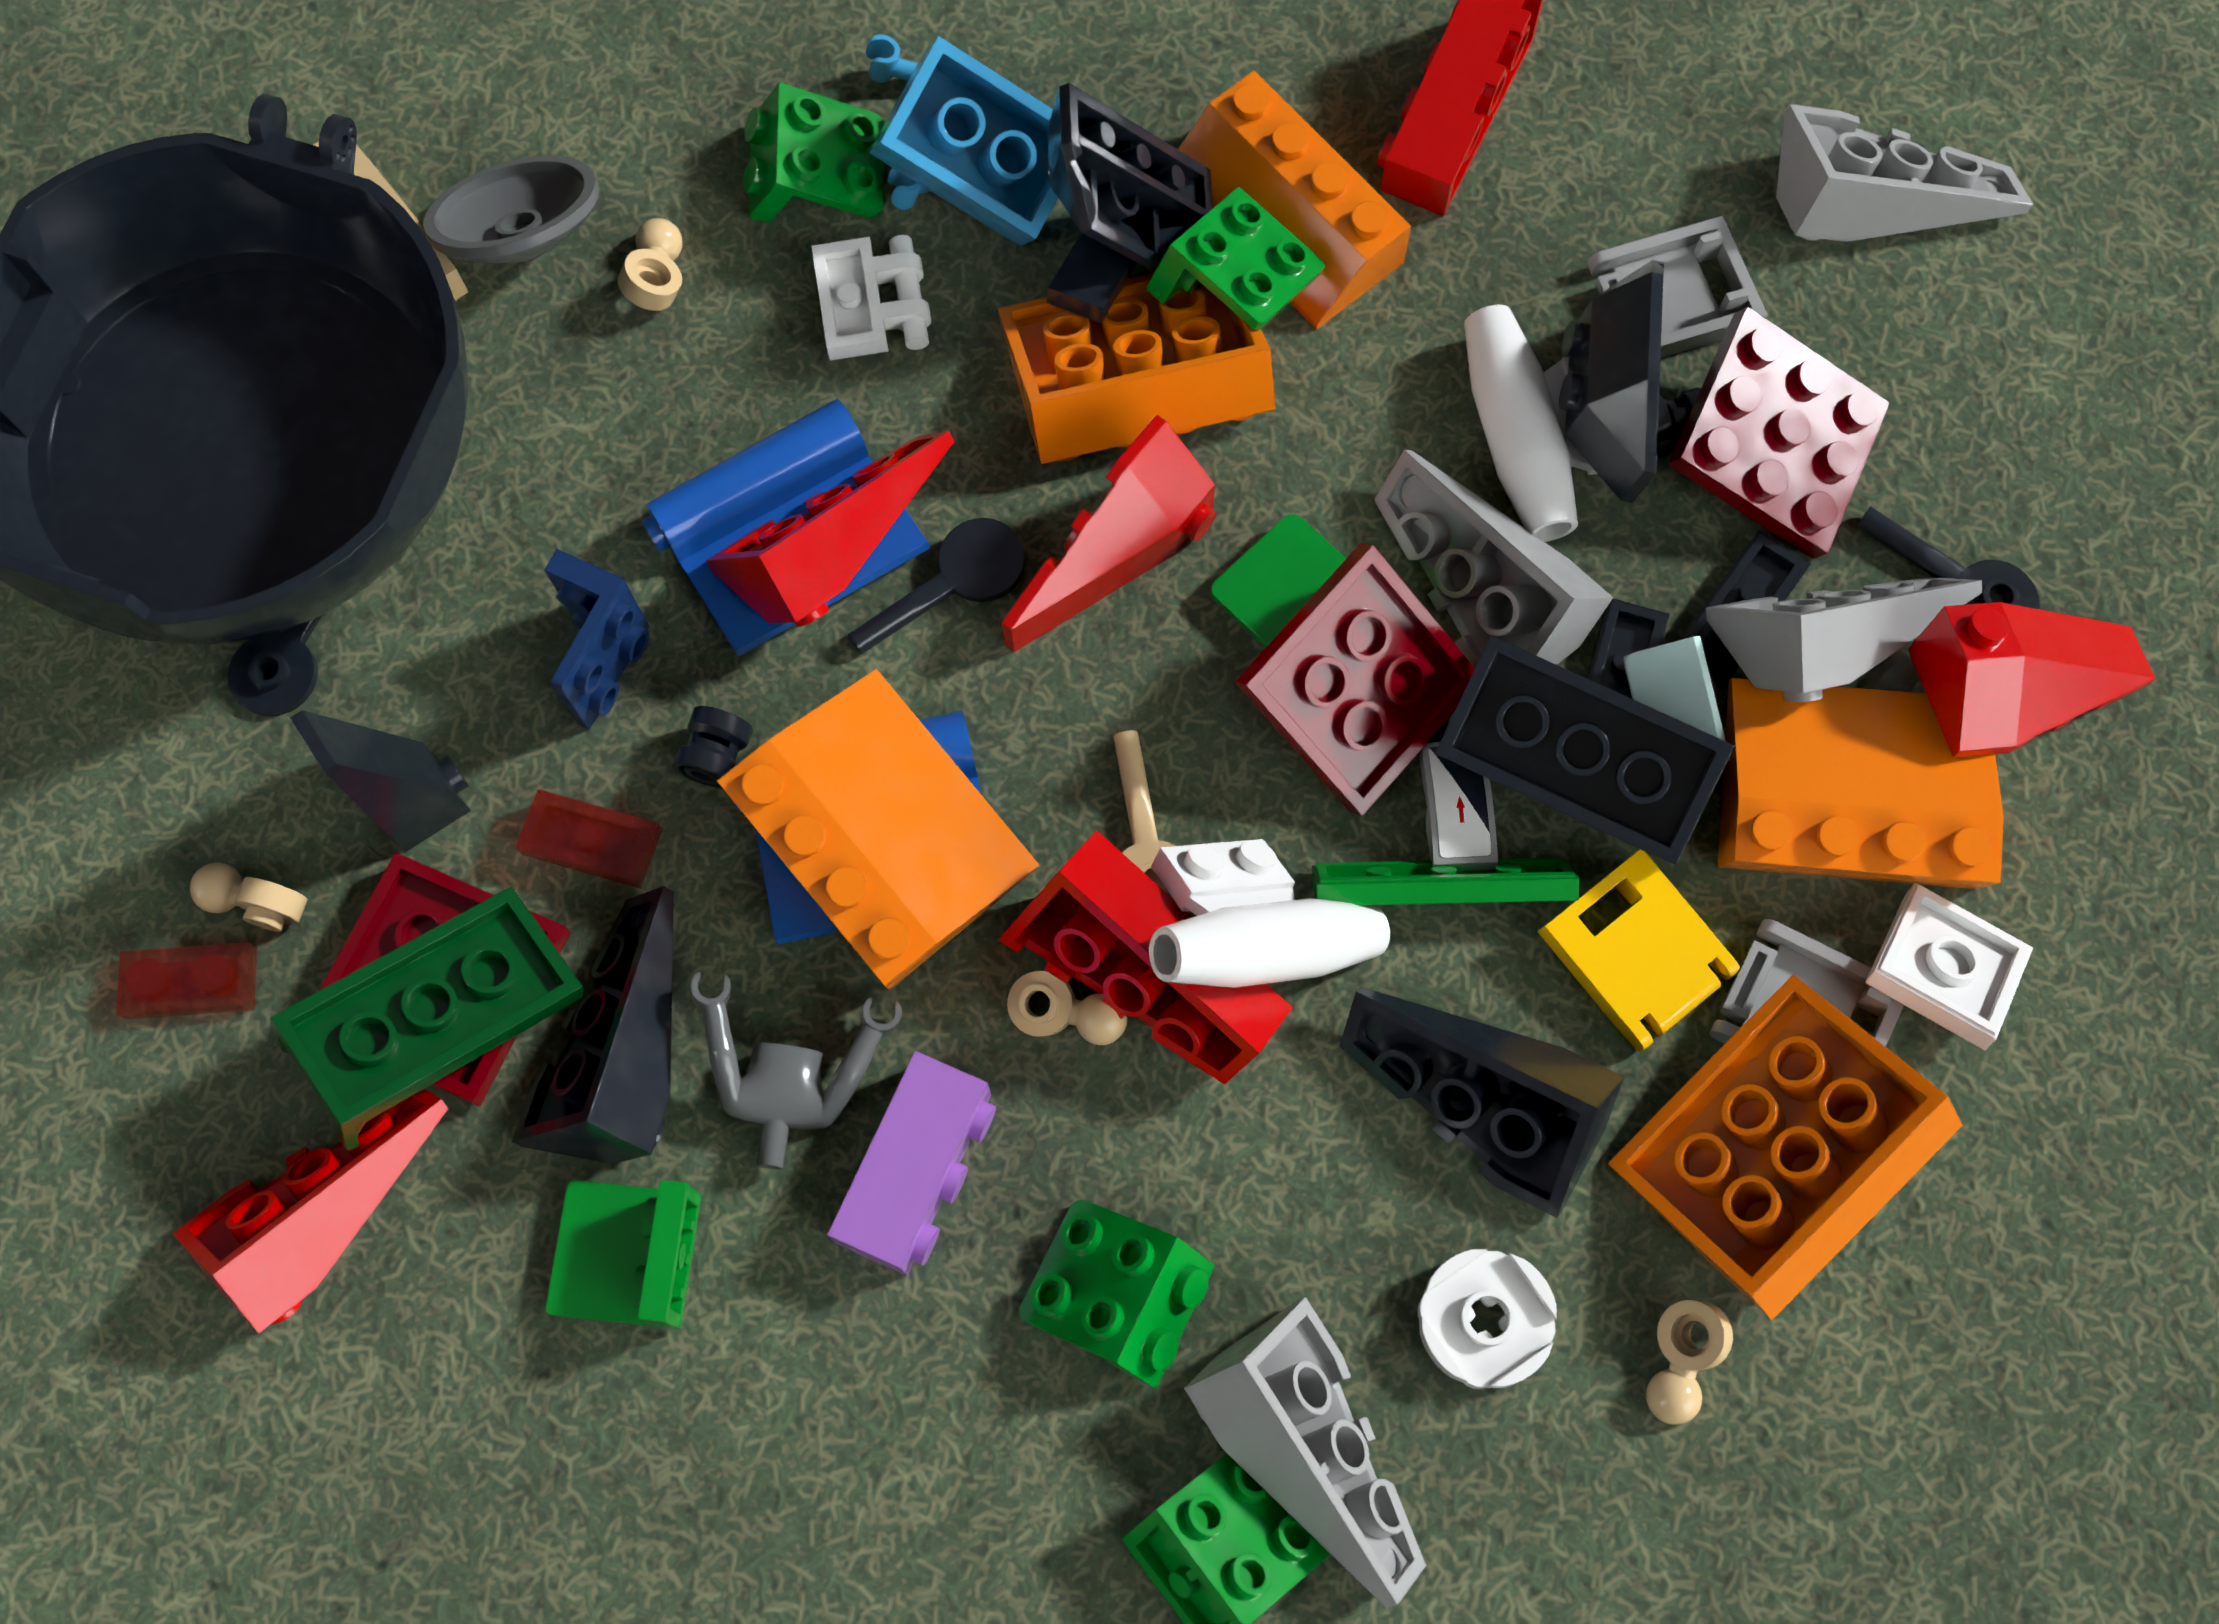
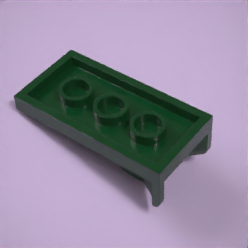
[270,886,583,1150]

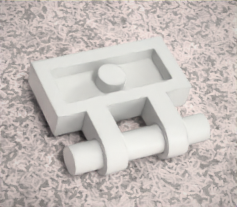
[811,235,931,361]

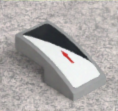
[1419,742,1498,872]

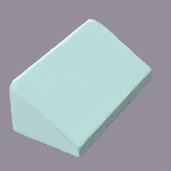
[1624,636,1730,760]

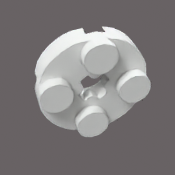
[1417,1249,1557,1389]

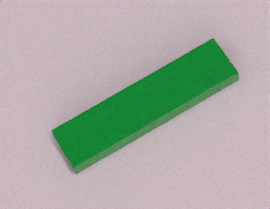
[1312,857,1579,905]

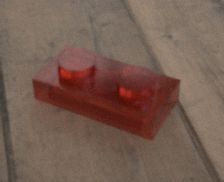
[515,789,662,889]
[116,942,257,1020]

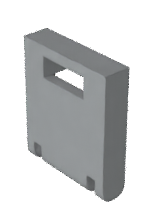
[1587,216,1768,358]
[1709,919,1904,1047]

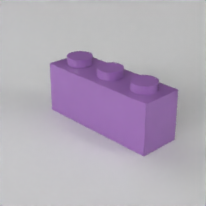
[827,1051,996,1276]

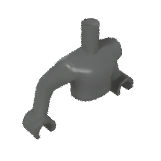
[691,972,902,1170]

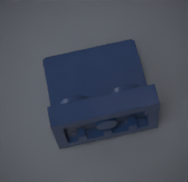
[544,549,649,730]

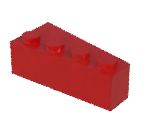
[1377,0,1544,216]
[998,830,1293,1085]

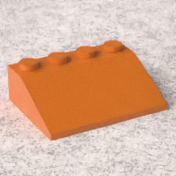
[998,273,1276,464]
[717,669,1040,990]
[1718,678,2004,889]
[1607,974,1963,1320]

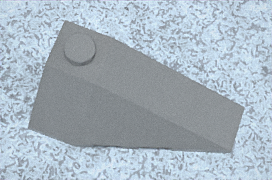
[1776,104,2033,242]
[1374,450,1613,668]
[1706,577,1982,702]
[1184,1297,1426,1608]

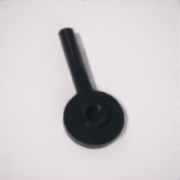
[1856,506,2040,609]
[848,518,1025,655]
[228,614,323,716]

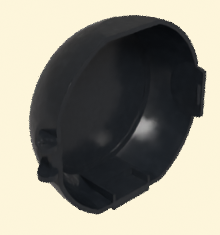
[0,94,468,644]

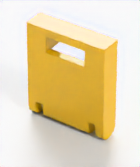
[1537,849,1740,1052]

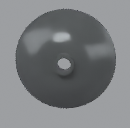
[423,156,599,264]

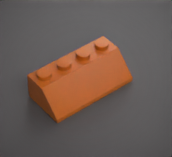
[1178,70,1411,330]

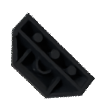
[1047,83,1212,271]
[1559,260,1664,503]

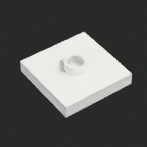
[1865,882,2033,1051]

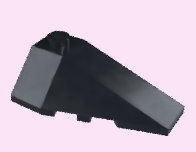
[290,710,471,852]
[512,886,674,1164]
[1339,987,1625,1218]

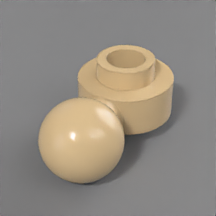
[618,218,683,311]
[190,862,308,932]
[1007,971,1127,1045]
[1646,1300,1733,1425]

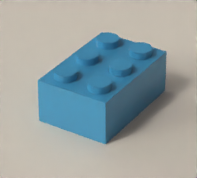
[869,36,1058,246]

